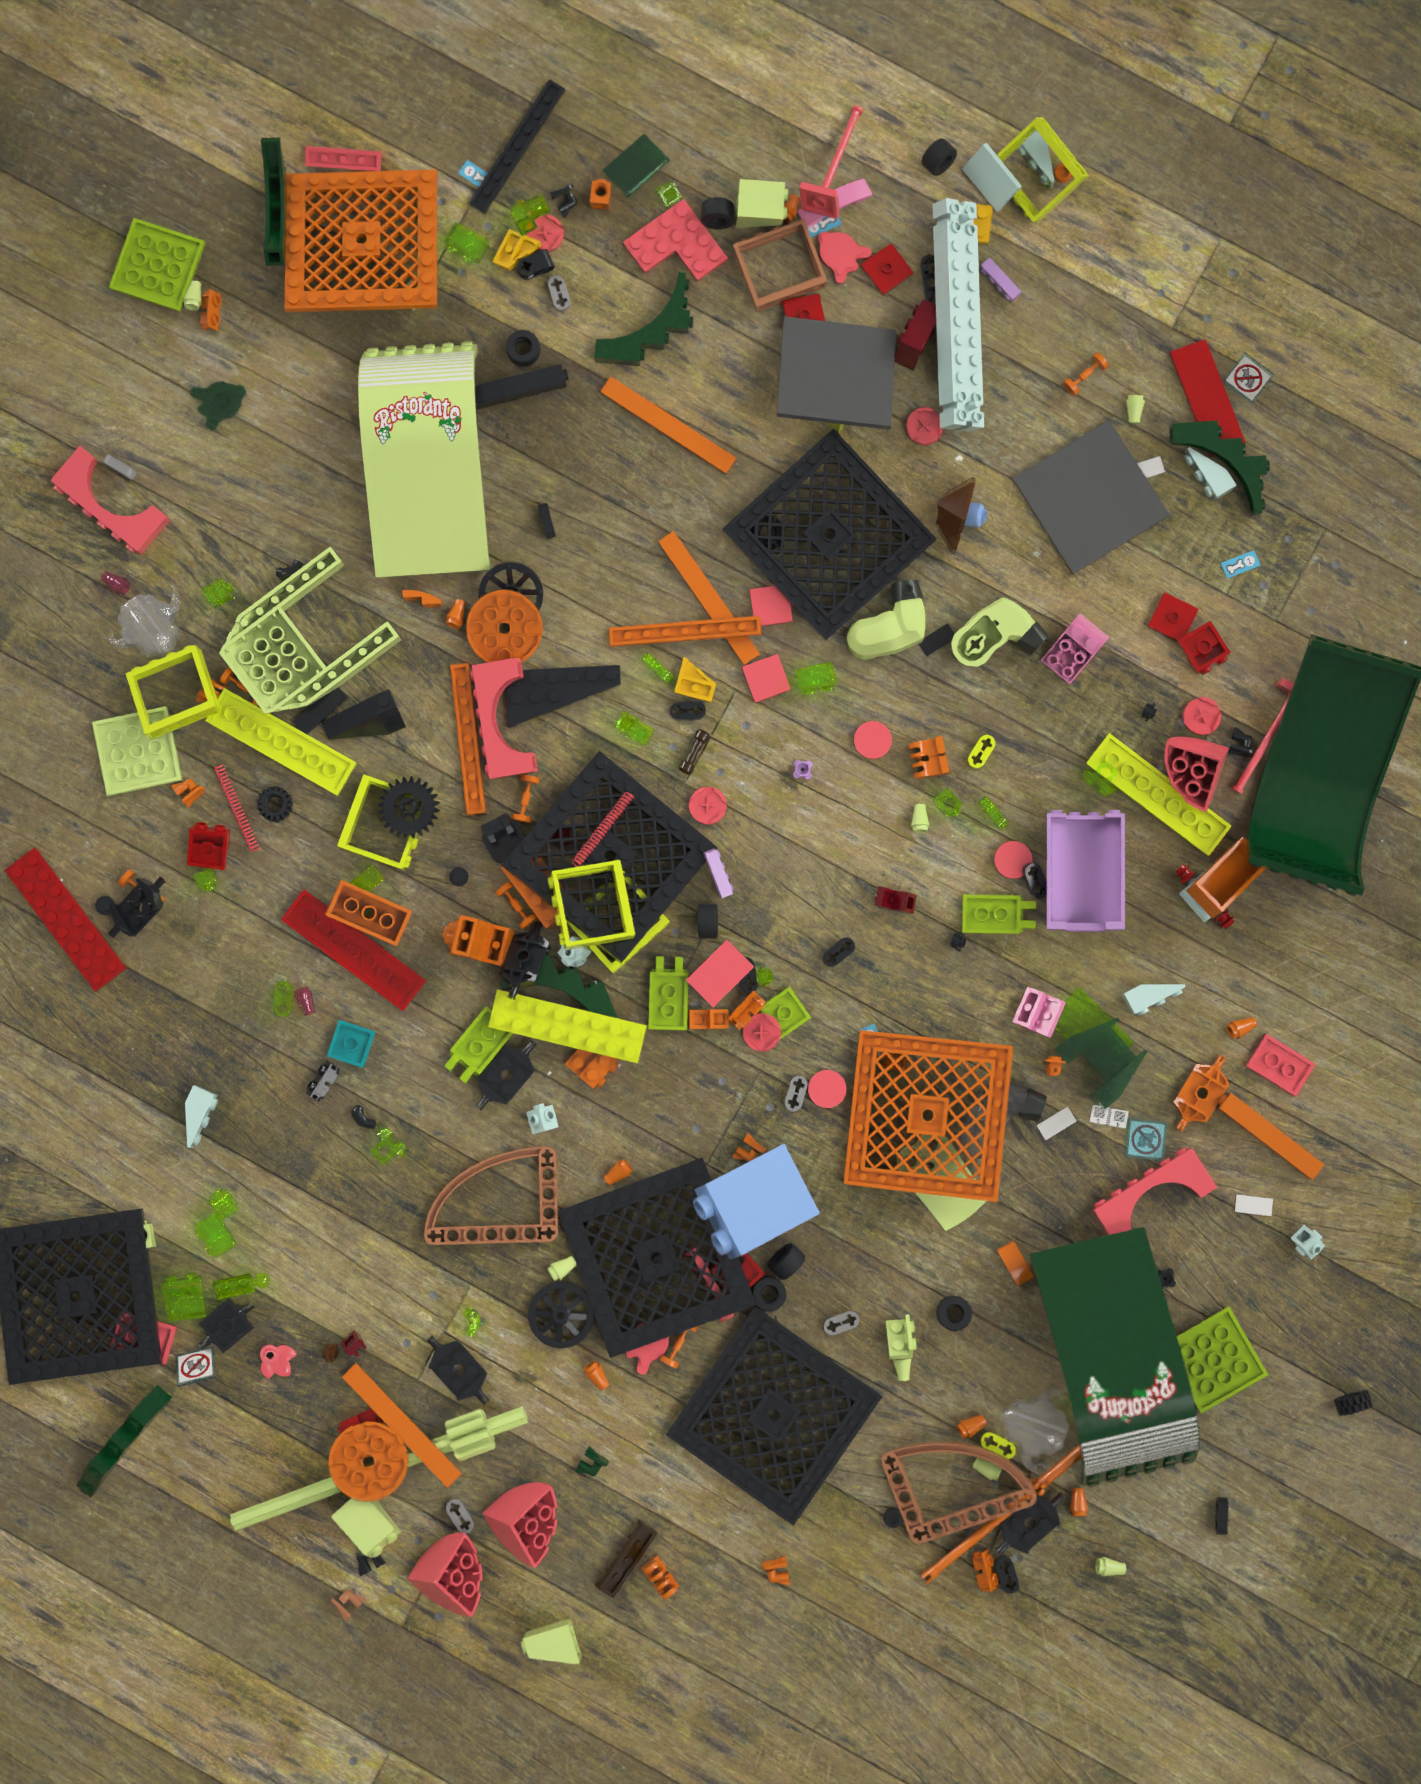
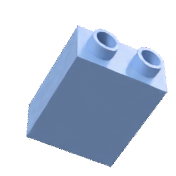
[693,1144,820,1260]

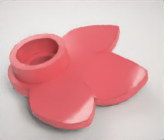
[260,1344,297,1379]

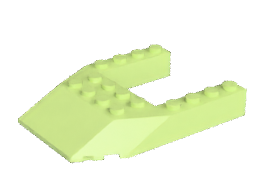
[219,547,401,714]

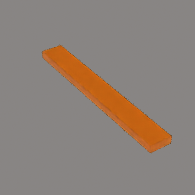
[600,376,737,475]
[658,531,760,666]
[609,616,762,647]
[450,663,486,816]
[342,1363,462,1488]

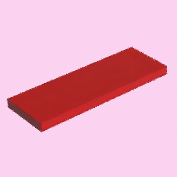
[1169,339,1246,457]

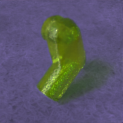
[464,1308,481,1338]

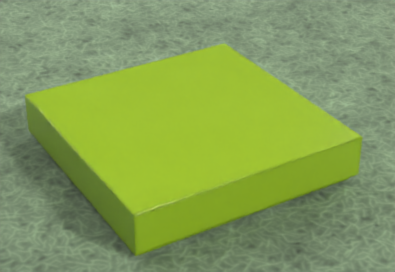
[760,986,811,1039]

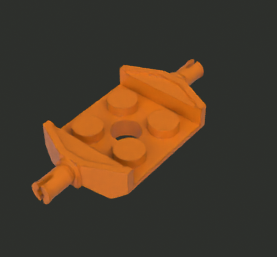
[1172,1054,1230,1132]

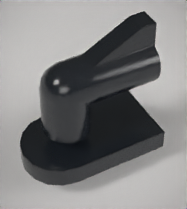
[549,184,578,218]
[1228,727,1254,758]
[356,1552,386,1576]

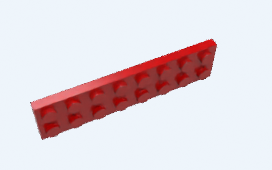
[4,847,127,992]
[281,889,426,1012]

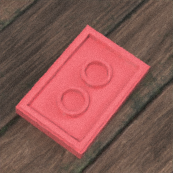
[686,940,754,1007]
[1245,1034,1316,1097]
[110,1312,177,1365]

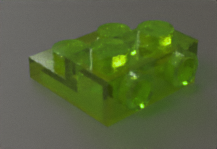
[161,1273,208,1322]

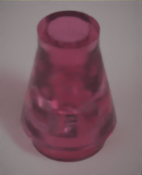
[101,571,131,595]
[294,986,315,1016]

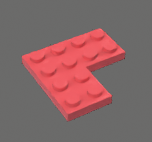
[623,199,728,282]

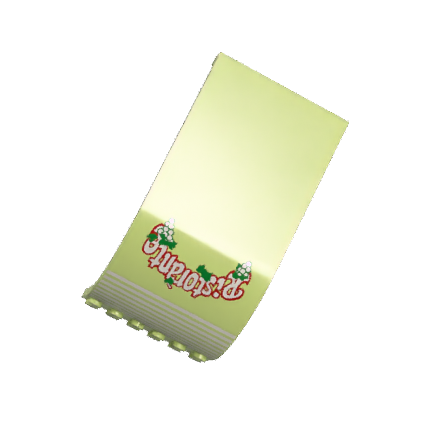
[358,341,490,577]

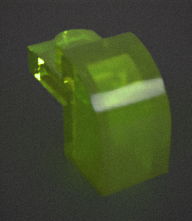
[511,193,550,236]
[613,711,654,746]

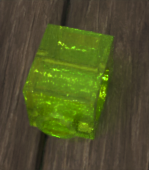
[202,578,234,608]
[932,788,963,819]
[209,1189,240,1220]

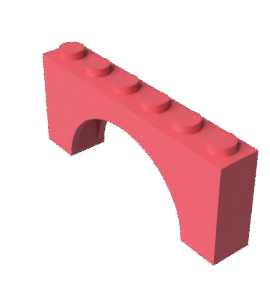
[51,446,170,555]
[471,658,538,779]
[1092,1147,1217,1235]

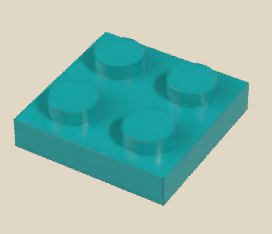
[327,1020,376,1068]

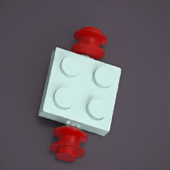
[1175,864,1235,929]

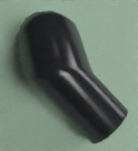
[276,559,303,580]
[351,1105,376,1129]

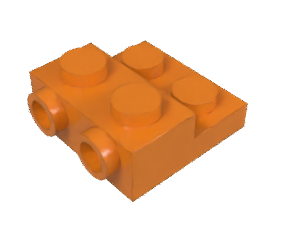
[565,1049,619,1089]

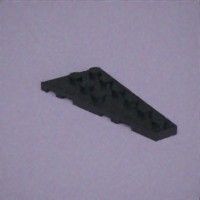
[506,665,621,728]

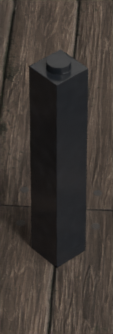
[475,364,569,410]

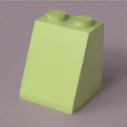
[735,179,788,228]
[331,1499,401,1558]
[521,1618,582,1664]

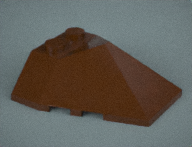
[936,477,975,554]

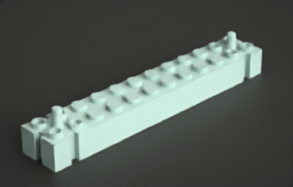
[932,198,984,432]

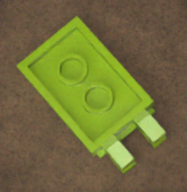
[962,894,1036,934]
[648,956,689,1030]
[444,1006,514,1084]

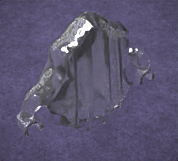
[102,585,181,658]
[999,1388,1069,1475]

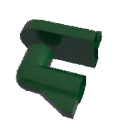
[575,1446,609,1476]

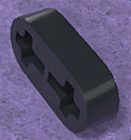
[538,503,556,539]
[670,702,706,721]
[1022,862,1047,898]
[823,937,855,967]
[740,957,758,993]
[1215,1497,1229,1535]
[995,1555,1019,1594]

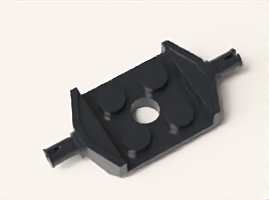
[108,877,165,938]
[499,921,551,1000]
[475,1040,537,1111]
[426,1335,490,1405]
[995,1492,1066,1556]

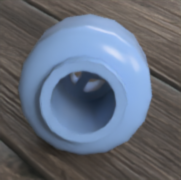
[964,502,987,528]

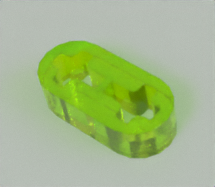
[641,653,674,684]
[979,796,1009,830]
[273,981,294,1017]

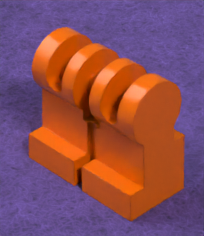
[908,736,949,779]
[641,1555,679,1600]

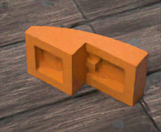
[402,590,443,608]
[688,1009,729,1029]
[997,1241,1034,1286]

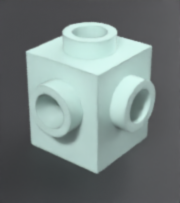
[557,936,592,967]
[526,1103,559,1135]
[1291,1225,1325,1260]

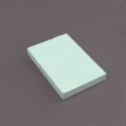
[962,143,1022,212]

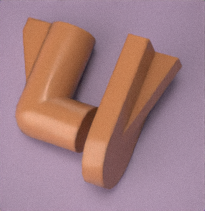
[330,1590,366,1621]

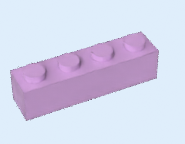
[980,257,1021,303]
[703,848,734,898]

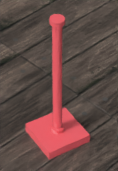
[799,106,863,219]
[1232,678,1294,794]

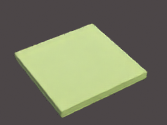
[92,706,183,797]

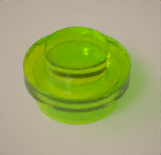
[756,967,773,987]

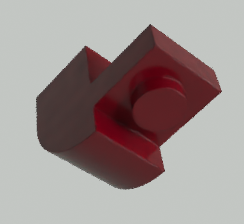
[875,886,917,914]

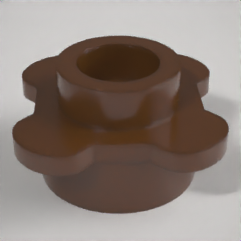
[322,1343,339,1363]

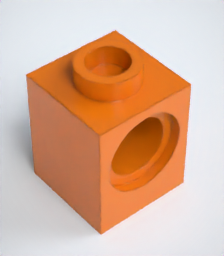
[590,179,612,210]

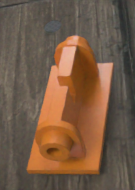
[200,289,221,331]
[727,991,766,1030]
[1043,1056,1066,1076]
[972,1549,998,1592]

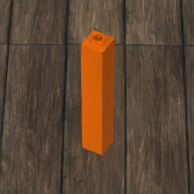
[1216,1093,1324,1180]

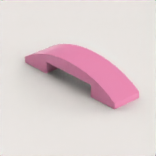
[797,179,873,228]

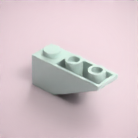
[1016,131,1055,189]
[1184,447,1236,501]
[1121,984,1186,1016]
[185,1085,218,1148]

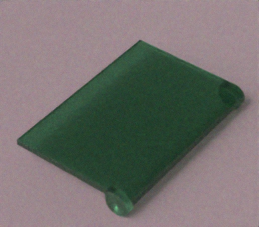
[602,134,670,198]

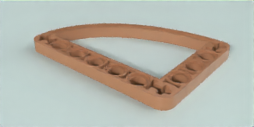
[424,1146,558,1245]
[881,1442,1037,1544]

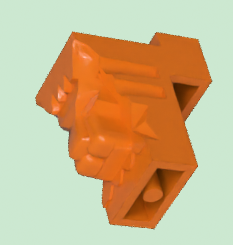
[442,915,516,967]

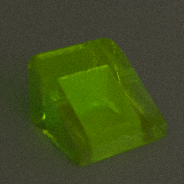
[655,180,682,208]

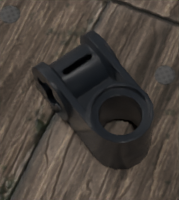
[518,249,555,280]

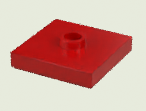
[861,243,914,296]
[782,293,825,321]
[1147,592,1199,641]

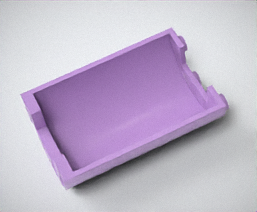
[1047,810,1125,932]

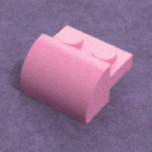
[1012,987,1066,1038]

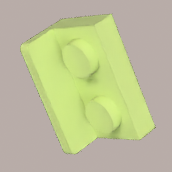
[886,1314,917,1359]

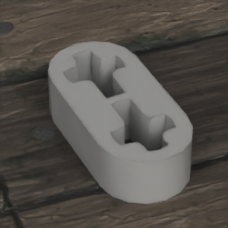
[548,275,571,312]
[102,454,137,481]
[785,1076,807,1112]
[823,1310,859,1335]
[446,1498,475,1534]

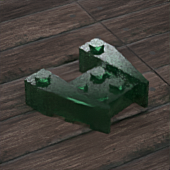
[1053,1018,1147,1109]

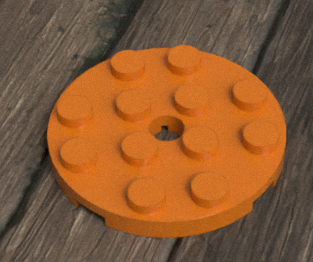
[466,590,543,663]
[329,1422,408,1502]

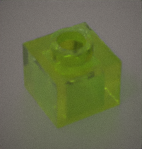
[194,868,220,892]

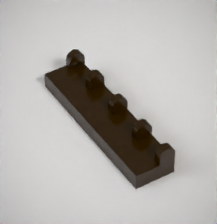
[595,1519,658,1598]

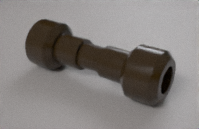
[678,729,710,775]

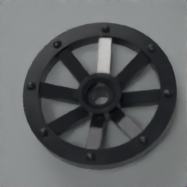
[479,561,544,626]
[528,1282,594,1348]

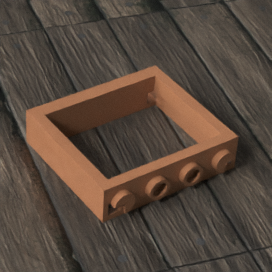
[733,219,828,312]

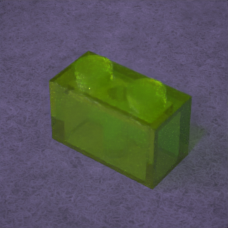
[444,221,490,264]
[795,661,837,696]
[195,1212,237,1258]

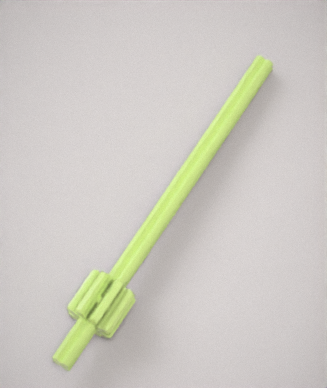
[230,1406,528,1531]

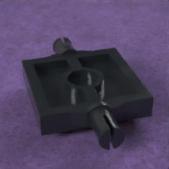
[198,1298,255,1353]

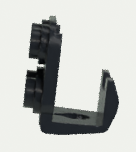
[480,813,525,863]

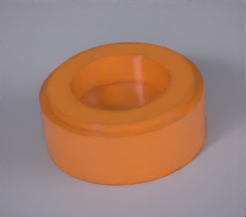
[1053,163,1072,184]

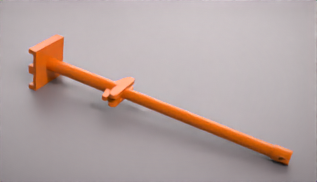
[921,1445,1081,1584]

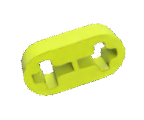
[968,735,995,769]
[980,1431,1016,1459]

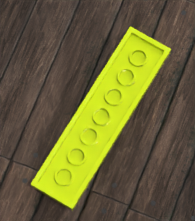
[205,688,357,796]
[1086,733,1231,857]
[488,989,647,1063]

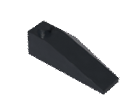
[321,689,406,740]

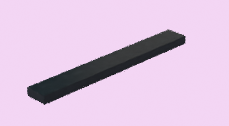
[469,79,566,214]

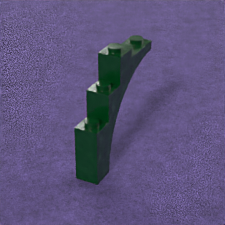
[261,137,287,266]
[594,272,694,367]
[1169,420,1270,516]
[499,954,618,1018]
[76,1385,172,1498]

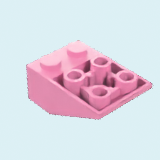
[1041,613,1110,684]

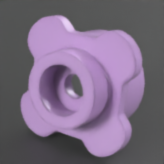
[793,760,813,780]

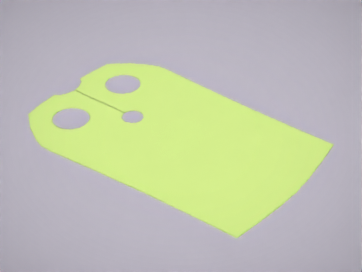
[897,1134,986,1231]

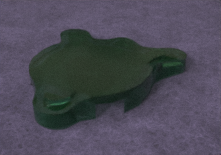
[190,381,246,431]

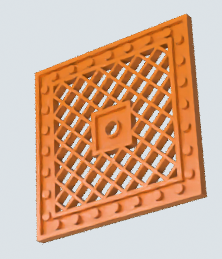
[285,169,437,312]
[844,1030,1014,1202]

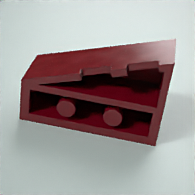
[895,299,936,371]

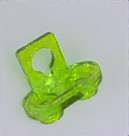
[1083,760,1118,797]
[371,1127,407,1165]

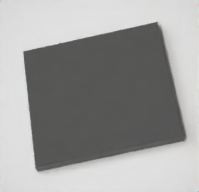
[777,317,896,430]
[1012,420,1170,575]

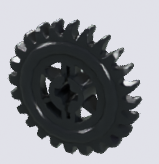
[377,776,440,839]

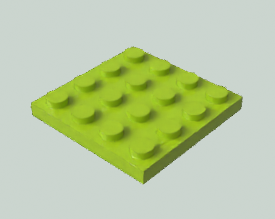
[109,218,206,313]
[1177,1306,1268,1414]

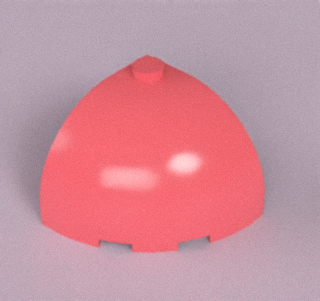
[1164,737,1229,812]
[482,1482,557,1568]
[407,1533,482,1617]

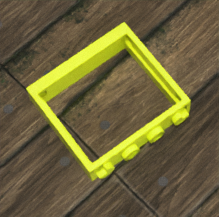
[997,117,1089,223]
[126,645,221,739]
[337,774,423,871]
[548,860,635,950]
[566,871,670,974]

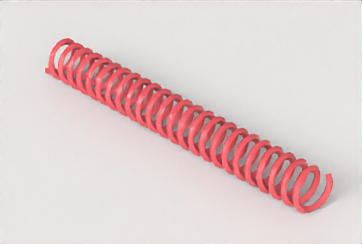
[214,764,260,851]
[572,792,634,867]

